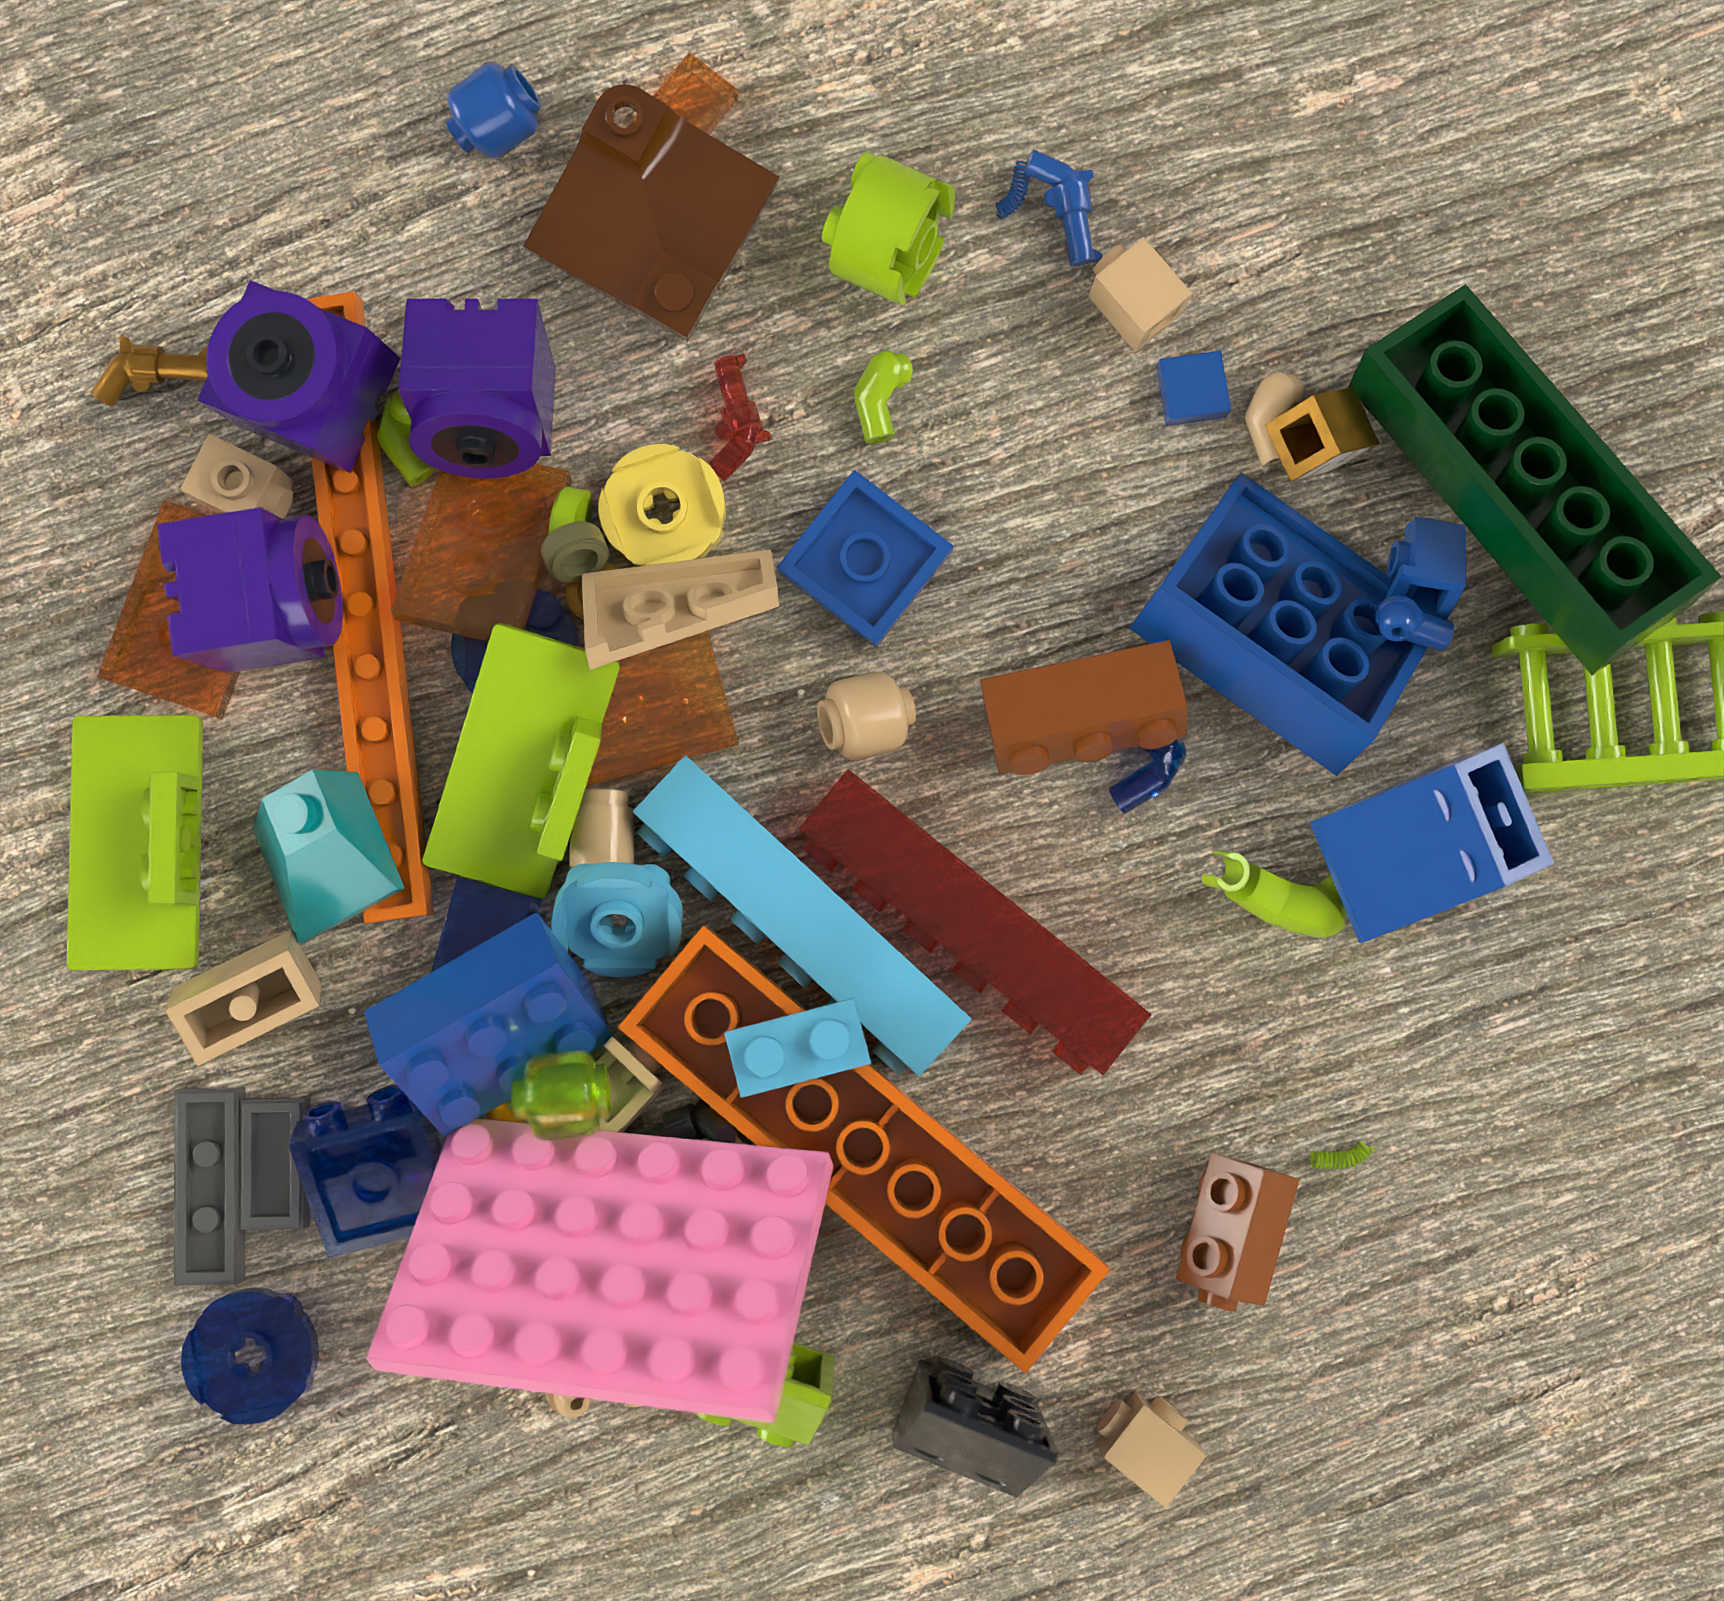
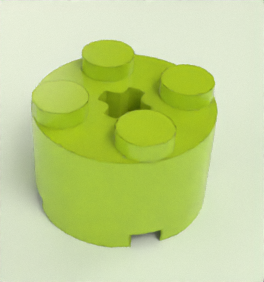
[822,152,955,306]

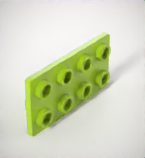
[422,623,620,899]
[67,715,203,970]

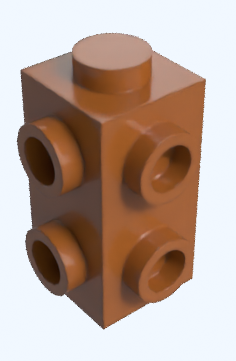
[1176,1153,1300,1312]

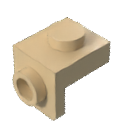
[563,1036,666,1133]

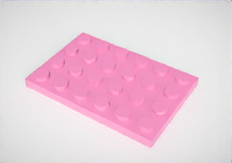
[366,1119,833,1423]

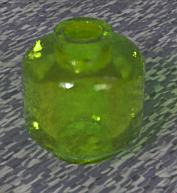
[511,1050,611,1141]

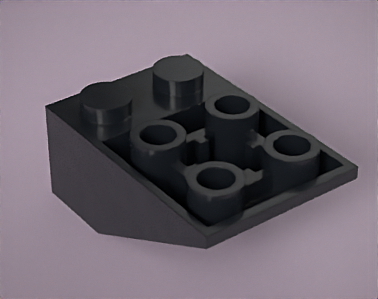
[892,1357,1059,1498]

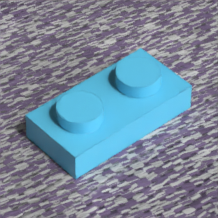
[724,998,871,1098]

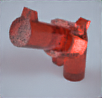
[708,353,773,482]

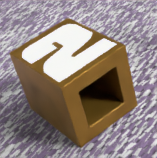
[1265,387,1380,482]

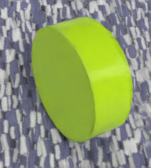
[549,486,593,534]

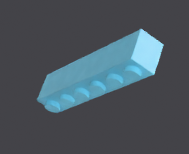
[632,755,972,1077]

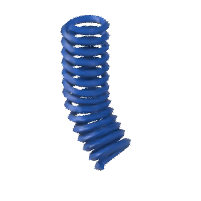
[995,160,1031,220]

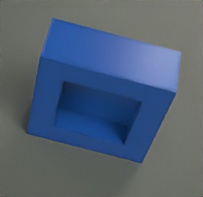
[1156,350,1231,426]

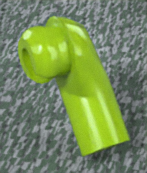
[377,389,435,487]

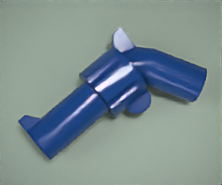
[1023,149,1102,266]

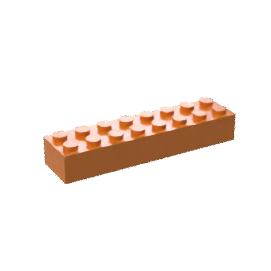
[618,926,1111,1374]

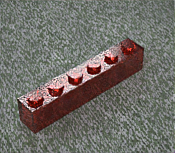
[799,769,1152,1076]

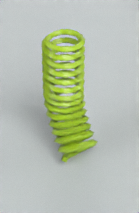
[1310,1140,1375,1170]

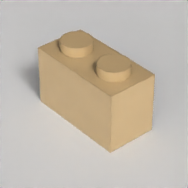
[165,930,322,1066]

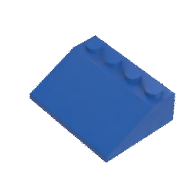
[1129,472,1428,776]

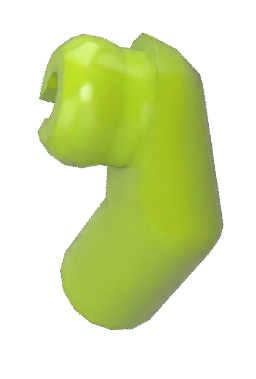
[853,350,913,444]

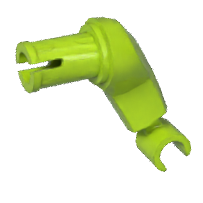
[1201,849,1347,939]

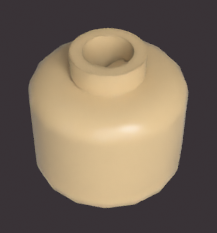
[817,671,916,760]

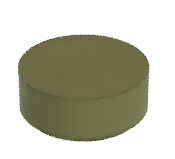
[541,522,609,583]

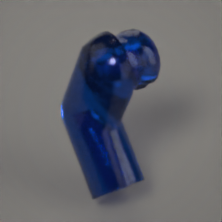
[1109,739,1187,814]

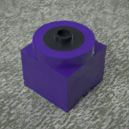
[197,280,401,473]
[399,299,556,478]
[157,507,343,673]

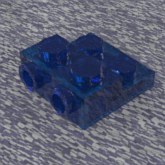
[288,1085,442,1258]

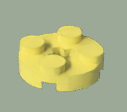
[598,444,726,567]

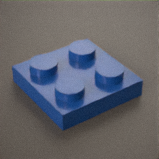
[776,469,954,648]

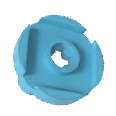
[551,862,683,977]

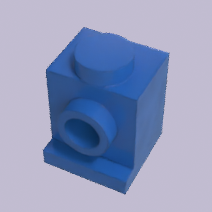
[1384,517,1466,619]

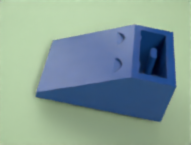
[1309,743,1554,943]

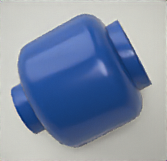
[446,62,542,159]

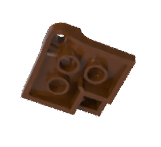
[523,84,780,342]

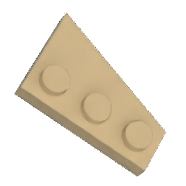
[582,549,779,670]

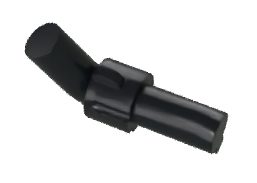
[623,1098,738,1143]

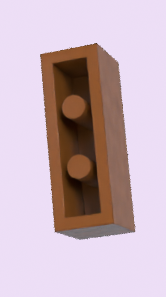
[980,640,1188,775]

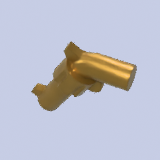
[91,336,208,407]

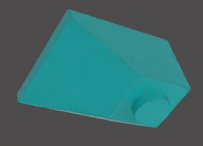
[253,769,405,943]

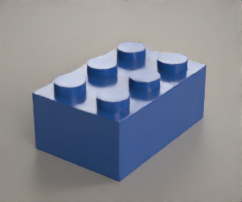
[364,912,614,1137]

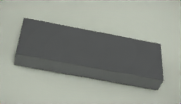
[174,1087,246,1286]

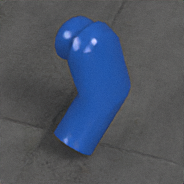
[1375,595,1454,651]

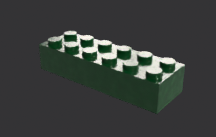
[1348,284,1722,675]

